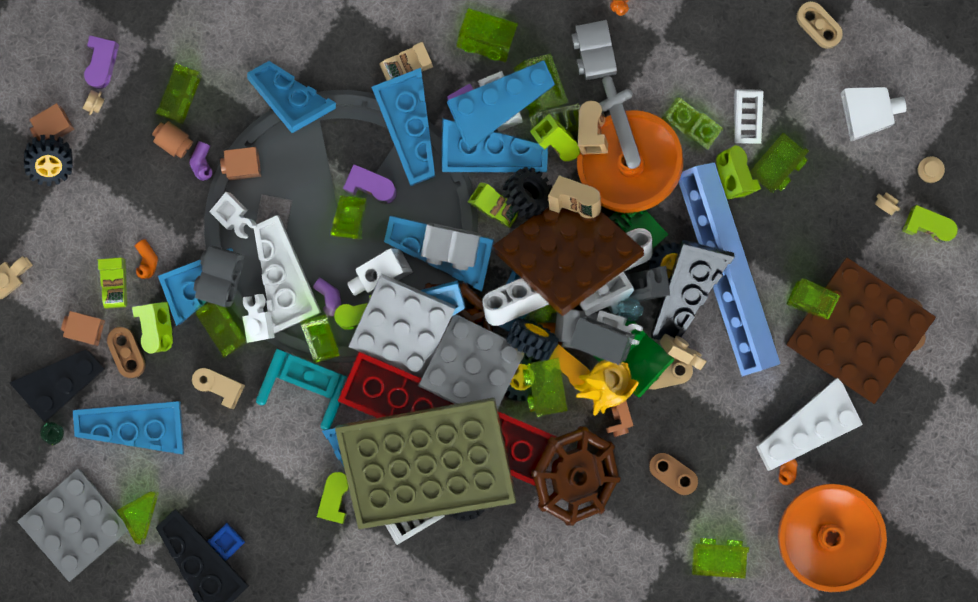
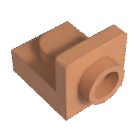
[605,401,633,437]

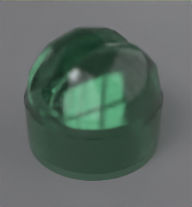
[40,422,64,445]

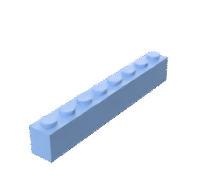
[679,162,781,376]

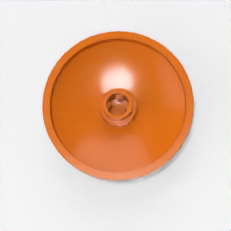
[577,110,684,213]
[778,484,887,592]

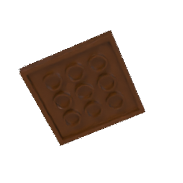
[492,207,644,316]
[786,257,936,404]

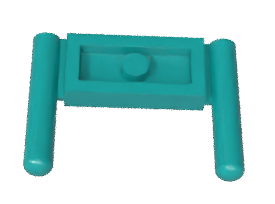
[256,349,348,430]

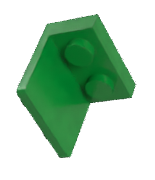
[593,317,674,398]

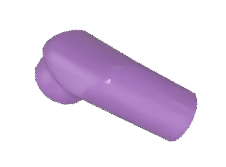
[189,141,212,180]
[313,277,342,316]

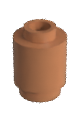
[152,121,193,159]

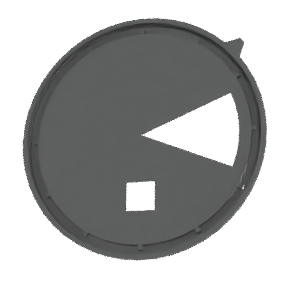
[204,90,478,362]

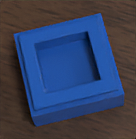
[207,523,245,561]

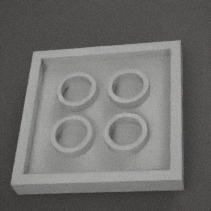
[349,274,455,378]
[419,314,525,409]
[17,468,131,582]

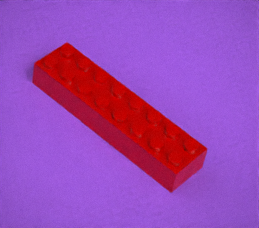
[338,352,557,486]

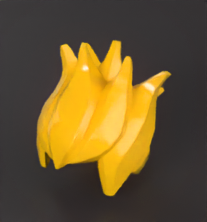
[574,360,639,415]

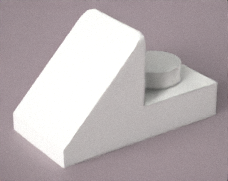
[580,272,634,316]

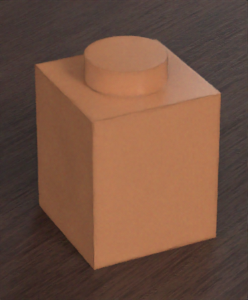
[29,103,75,141]
[220,147,262,180]
[61,311,105,346]

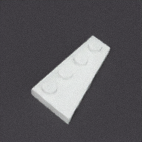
[254,215,322,334]
[756,378,863,471]

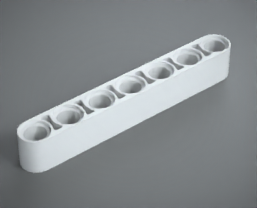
[482,228,653,326]

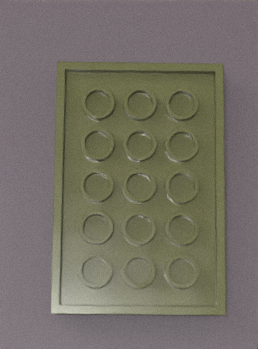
[335,397,517,529]

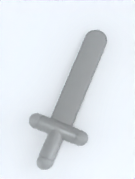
[599,76,641,169]

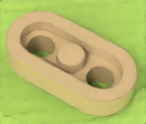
[797,2,843,49]
[648,358,693,390]

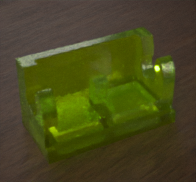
[156,64,202,124]
[195,303,247,358]

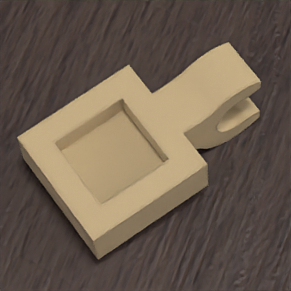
[0,256,33,299]

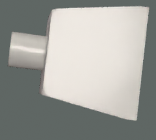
[841,87,906,141]
[347,248,413,296]

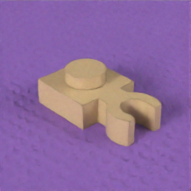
[659,334,707,370]

